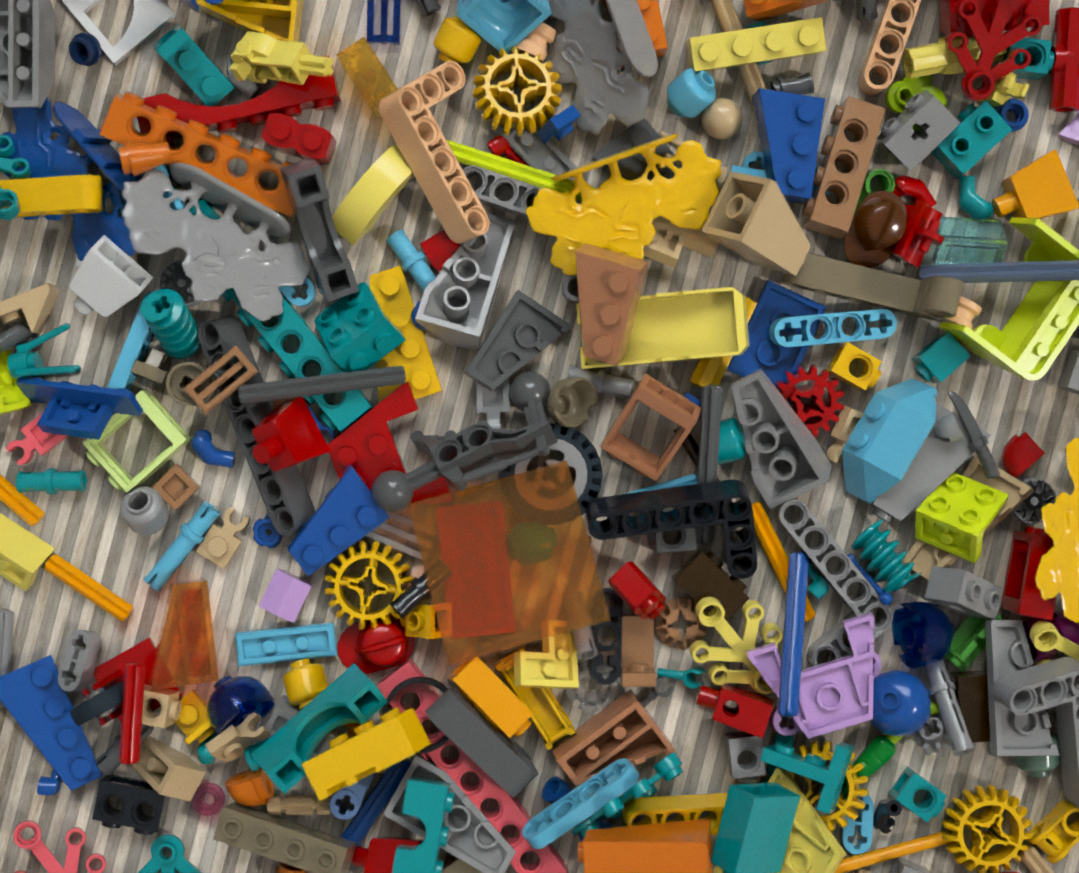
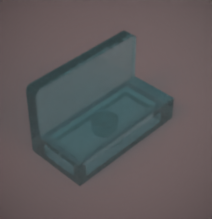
[933,216,1007,265]

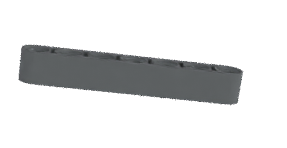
[197,315,315,536]

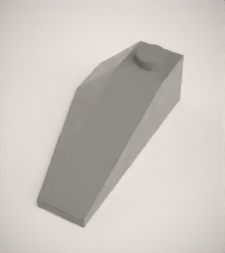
[415,213,516,352]
[731,369,832,509]
[383,755,516,873]

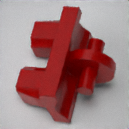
[893,199,944,268]

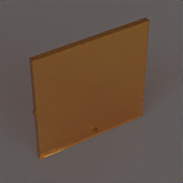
[408,461,611,665]

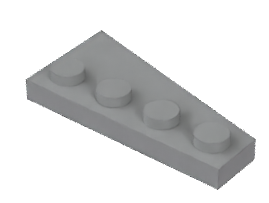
[985,620,1059,756]

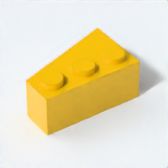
[196,0,304,42]
[302,707,431,801]

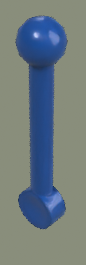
[847,552,893,605]

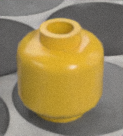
[433,14,482,64]
[283,659,329,710]

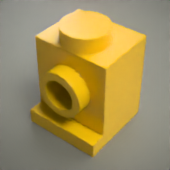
[400,601,453,639]

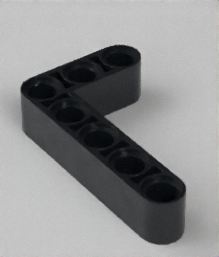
[586,479,757,579]

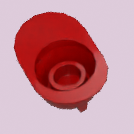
[337,615,415,674]

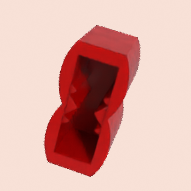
[261,113,337,165]
[608,561,666,620]

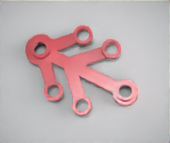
[13,820,106,873]

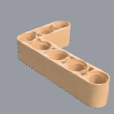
[858,0,921,96]
[379,61,489,244]

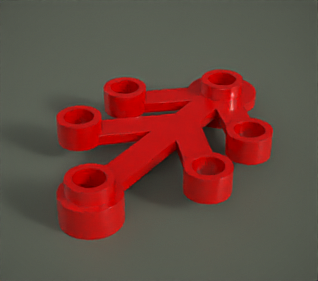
[945,0,1042,101]

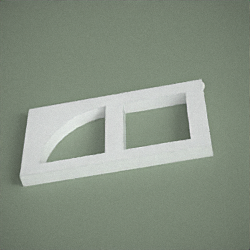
[62,0,176,65]

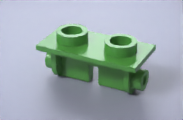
[938,613,1002,672]

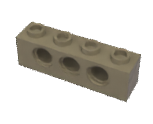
[213,802,357,873]

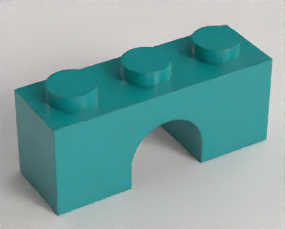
[392,777,455,873]

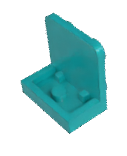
[314,282,406,372]

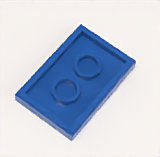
[726,280,827,392]

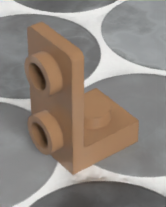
[620,615,656,687]

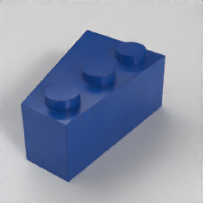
[752,88,825,204]

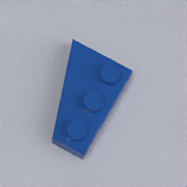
[288,464,390,576]

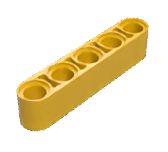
[0,175,103,217]
[622,793,728,835]

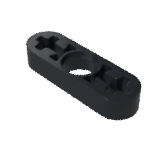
[589,588,623,685]

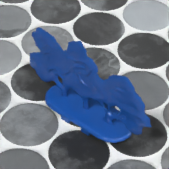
[0,98,140,261]

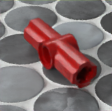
[1048,7,1079,113]

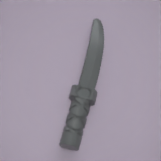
[948,391,1000,479]

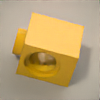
[826,342,882,391]

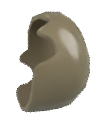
[547,377,598,428]

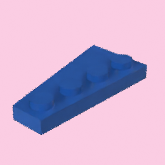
[0,655,102,790]

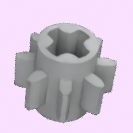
[913,715,951,756]

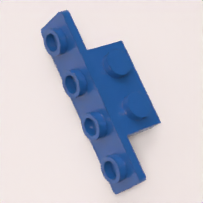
[16,377,143,440]

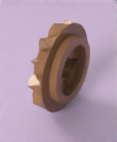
[655,597,707,650]

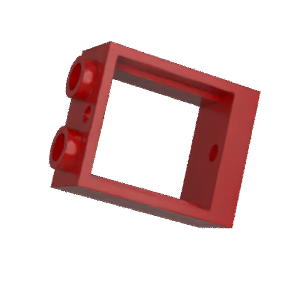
[1000,526,1057,620]

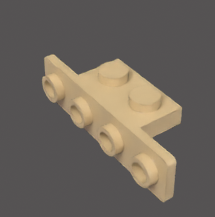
[600,183,720,268]

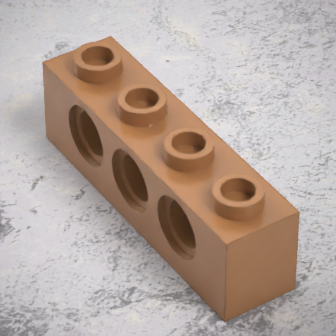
[801,96,886,239]

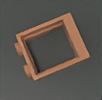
[600,373,701,481]

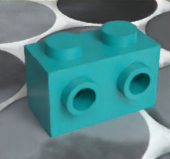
[931,100,1013,179]

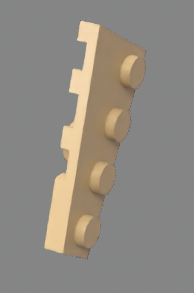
[902,455,1034,581]

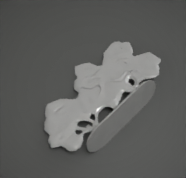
[548,0,658,135]
[122,163,311,321]

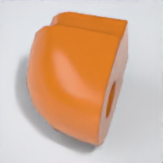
[225,767,274,807]

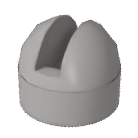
[935,414,964,443]

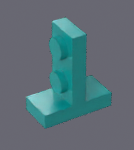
[153,24,235,106]
[760,742,854,814]

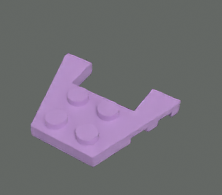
[746,612,875,739]

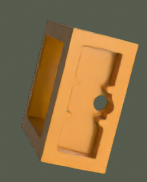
[447,655,533,738]

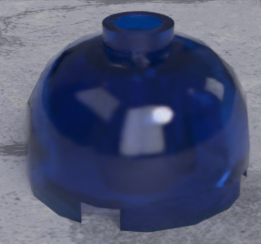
[892,601,955,669]
[206,676,275,735]

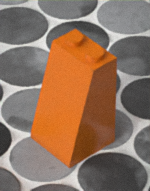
[578,819,713,873]

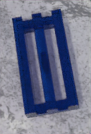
[367,0,401,45]

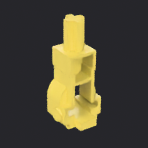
[229,31,334,85]

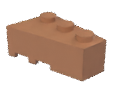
[575,243,649,366]
[552,689,675,786]

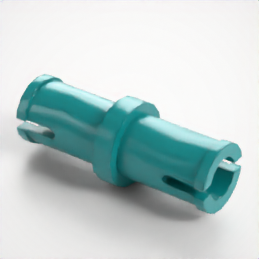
[16,468,88,495]

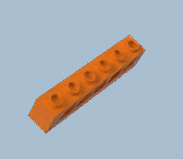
[99,91,293,217]

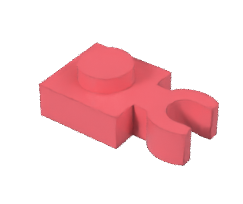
[6,411,69,465]

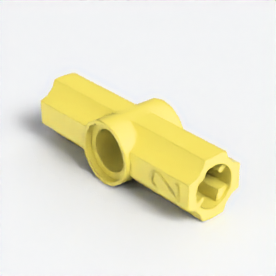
[902,36,1007,78]

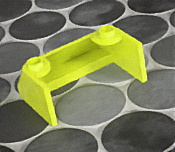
[939,217,1079,381]

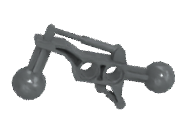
[372,371,558,512]

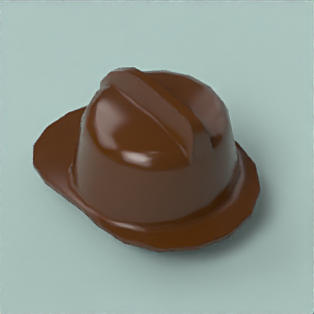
[843,190,907,268]

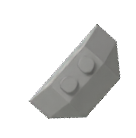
[0,0,55,108]

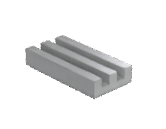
[366,511,439,562]

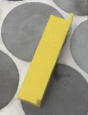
[0,513,54,591]

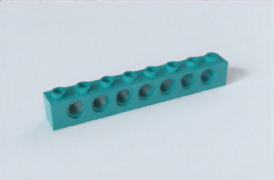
[189,199,374,432]

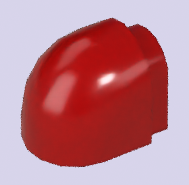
[1001,432,1045,478]

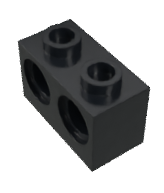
[92,774,170,835]

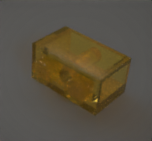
[336,37,398,118]

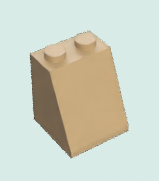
[701,171,811,276]

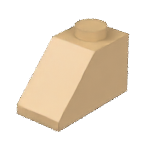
[130,736,206,802]

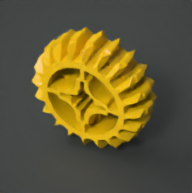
[472,46,562,137]
[324,540,414,630]
[787,740,869,831]
[941,784,1032,873]

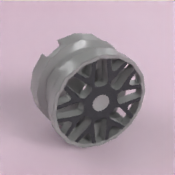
[158,260,202,308]
[1009,477,1057,524]

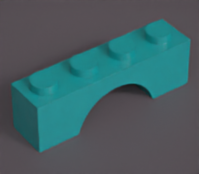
[251,663,388,794]

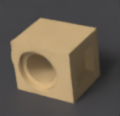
[142,684,182,728]

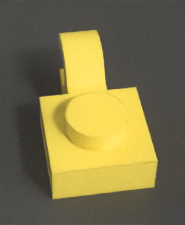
[977,72,1030,107]

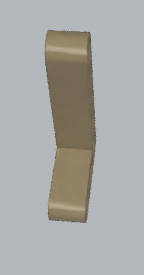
[782,253,964,320]

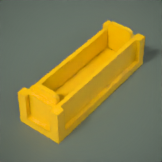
[495,647,576,750]

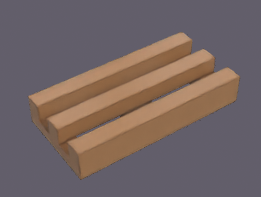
[183,346,259,415]

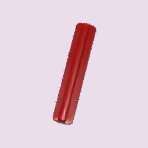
[119,663,146,764]

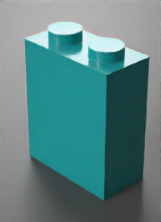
[711,783,800,873]

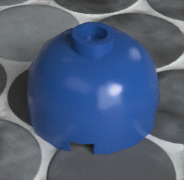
[869,670,931,737]

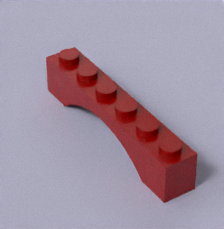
[137,56,341,145]

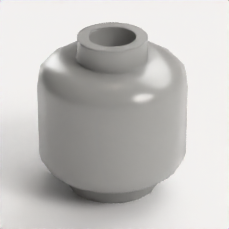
[120,486,169,535]

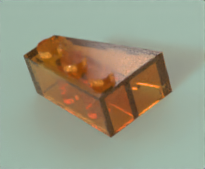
[148,578,219,691]

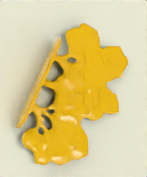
[526,133,722,276]
[1036,438,1079,623]

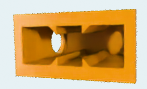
[991,149,1079,219]

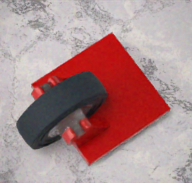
[69,637,182,726]

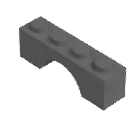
[279,158,359,302]

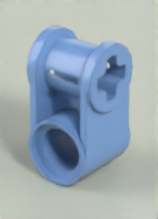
[330,773,375,820]

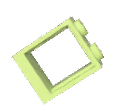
[82,390,192,493]

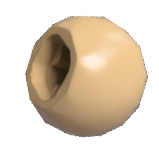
[701,98,743,140]

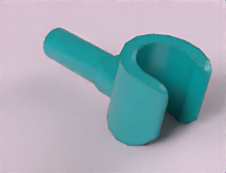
[807,561,829,599]
[657,666,706,689]

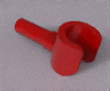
[487,136,527,165]

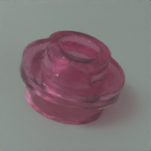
[191,782,225,816]

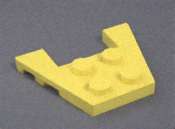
[713,767,846,873]

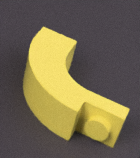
[332,144,415,246]

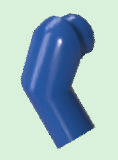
[191,429,236,468]

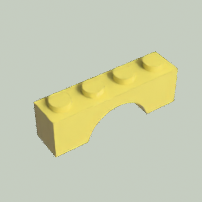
[685,17,827,72]

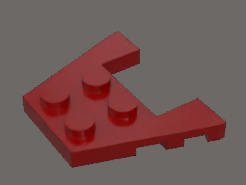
[327,381,454,505]

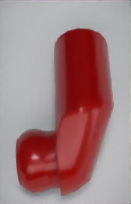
[893,175,937,207]

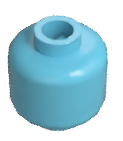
[666,68,716,118]

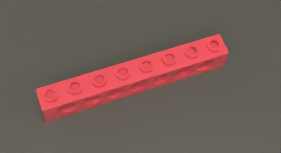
[377,658,568,873]

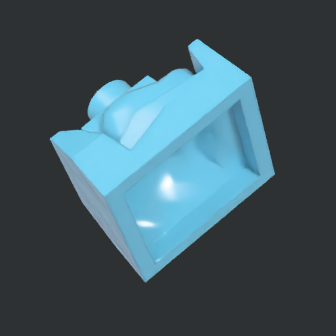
[457,0,552,54]

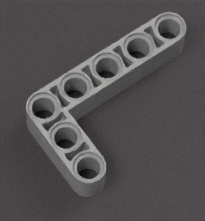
[463,165,606,304]
[774,499,893,667]
[992,657,1079,809]

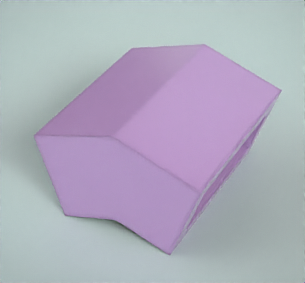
[259,569,312,623]

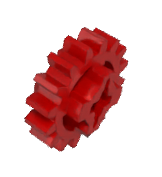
[776,365,844,437]

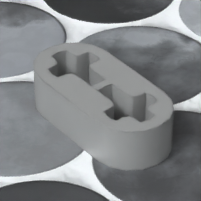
[58,630,101,692]

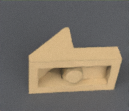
[0,283,59,334]

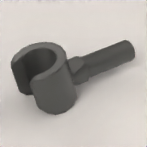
[640,677,674,707]

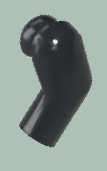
[873,799,902,834]

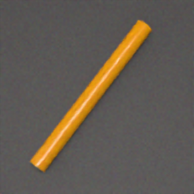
[834,830,952,873]

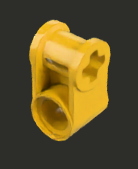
[1027,800,1079,864]

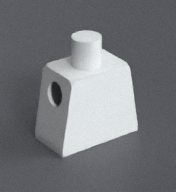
[70,235,153,317]

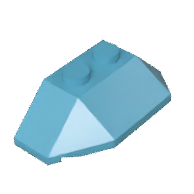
[842,378,937,504]

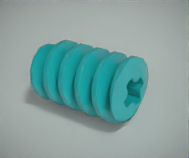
[140,289,200,360]
[851,519,922,593]

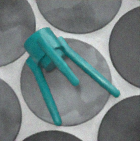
[7,323,81,379]

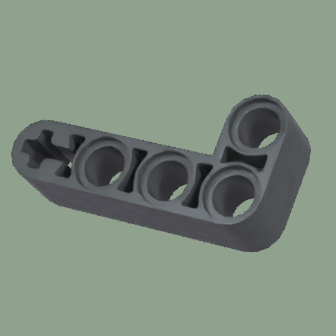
[425,687,539,797]

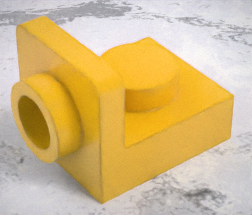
[175,689,219,745]

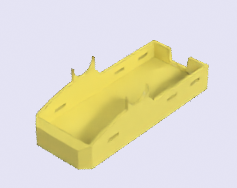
[576,287,749,369]

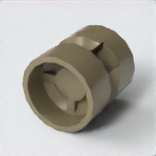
[166,362,217,406]

